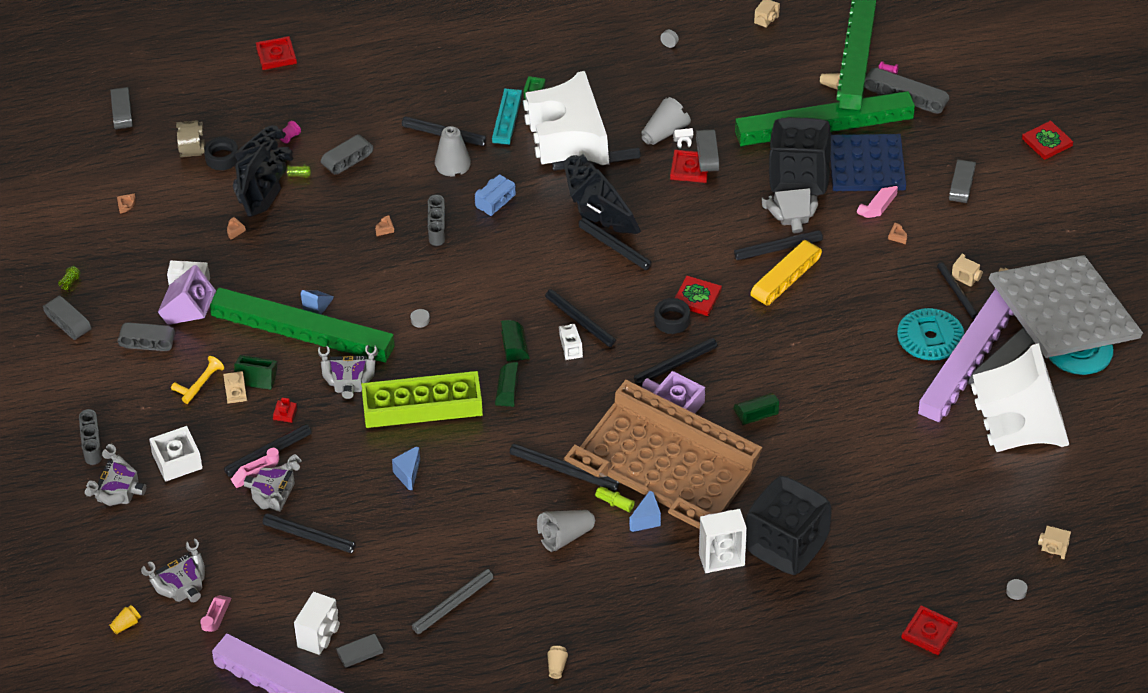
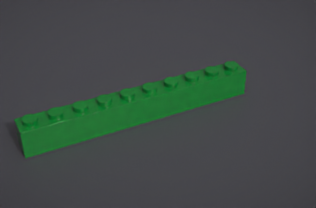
[837,0,877,110]
[735,91,915,146]
[210,288,395,363]

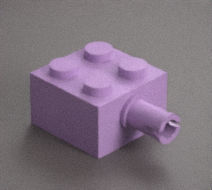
[642,371,705,414]

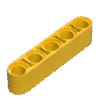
[751,240,822,306]

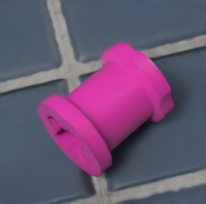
[879,61,899,75]
[280,121,301,144]

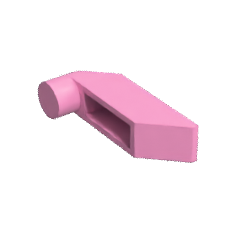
[857,186,898,218]
[231,448,279,488]
[201,595,231,632]

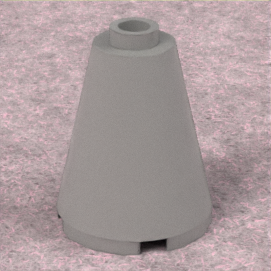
[642,97,691,145]
[435,126,471,177]
[537,510,595,552]

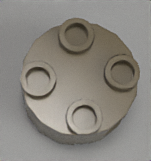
[176,120,205,157]

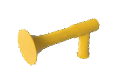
[171,356,224,404]

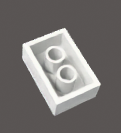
[699,509,747,573]

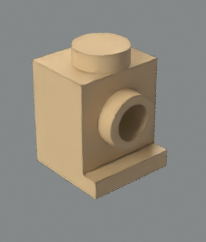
[754,0,780,28]
[952,254,983,287]
[224,371,247,403]
[1038,526,1071,559]

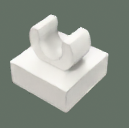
[673,128,693,149]

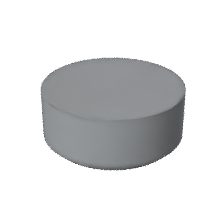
[661,29,679,48]
[411,309,430,328]
[1006,579,1027,600]

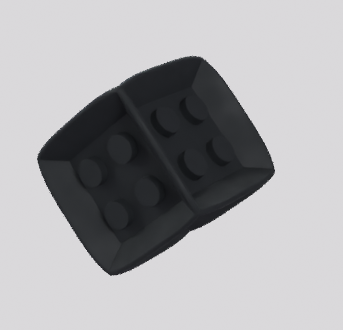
[769,117,831,196]
[745,476,832,575]

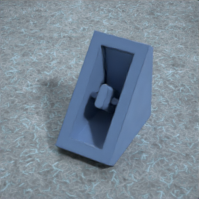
[301,290,334,315]
[392,447,420,490]
[630,491,661,532]

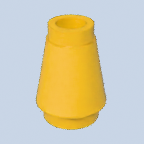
[109,605,141,634]

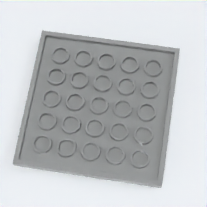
[989,255,1143,358]

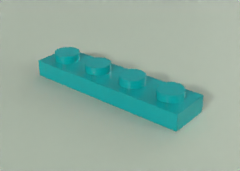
[492,88,522,145]

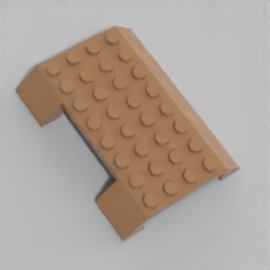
[564,379,762,529]

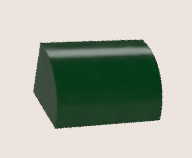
[501,320,529,362]
[234,355,277,390]
[495,362,519,407]
[733,393,779,425]

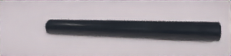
[937,262,978,319]

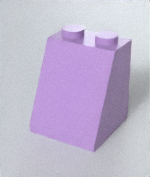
[158,265,216,325]

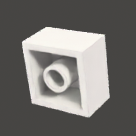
[149,426,203,481]
[294,592,340,655]

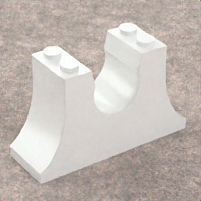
[523,71,609,165]
[971,343,1069,452]

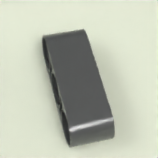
[110,87,133,129]
[696,129,719,172]
[321,135,373,175]
[949,159,976,203]
[428,195,445,246]
[43,296,91,340]
[117,323,176,351]
[79,409,102,465]

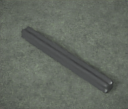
[412,569,493,634]

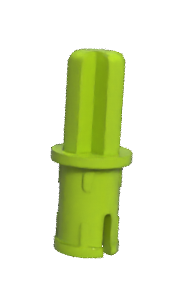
[595,487,635,513]

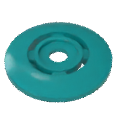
[897,308,964,360]
[1049,344,1113,375]

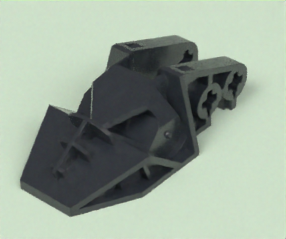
[233,125,294,216]
[564,154,641,234]

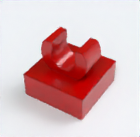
[273,398,297,423]

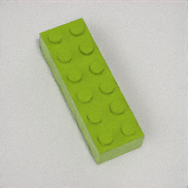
[361,371,483,428]

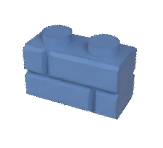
[475,174,516,216]

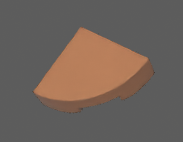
[117,193,136,214]
[375,215,394,236]
[227,217,246,239]
[888,223,907,244]

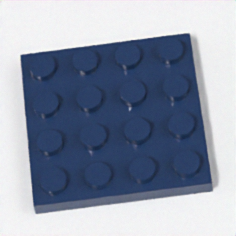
[830,134,906,191]

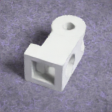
[559,324,582,360]

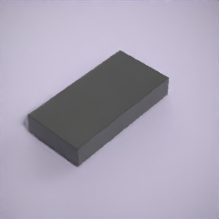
[336,634,383,668]

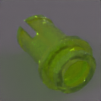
[287,164,311,179]
[58,266,80,290]

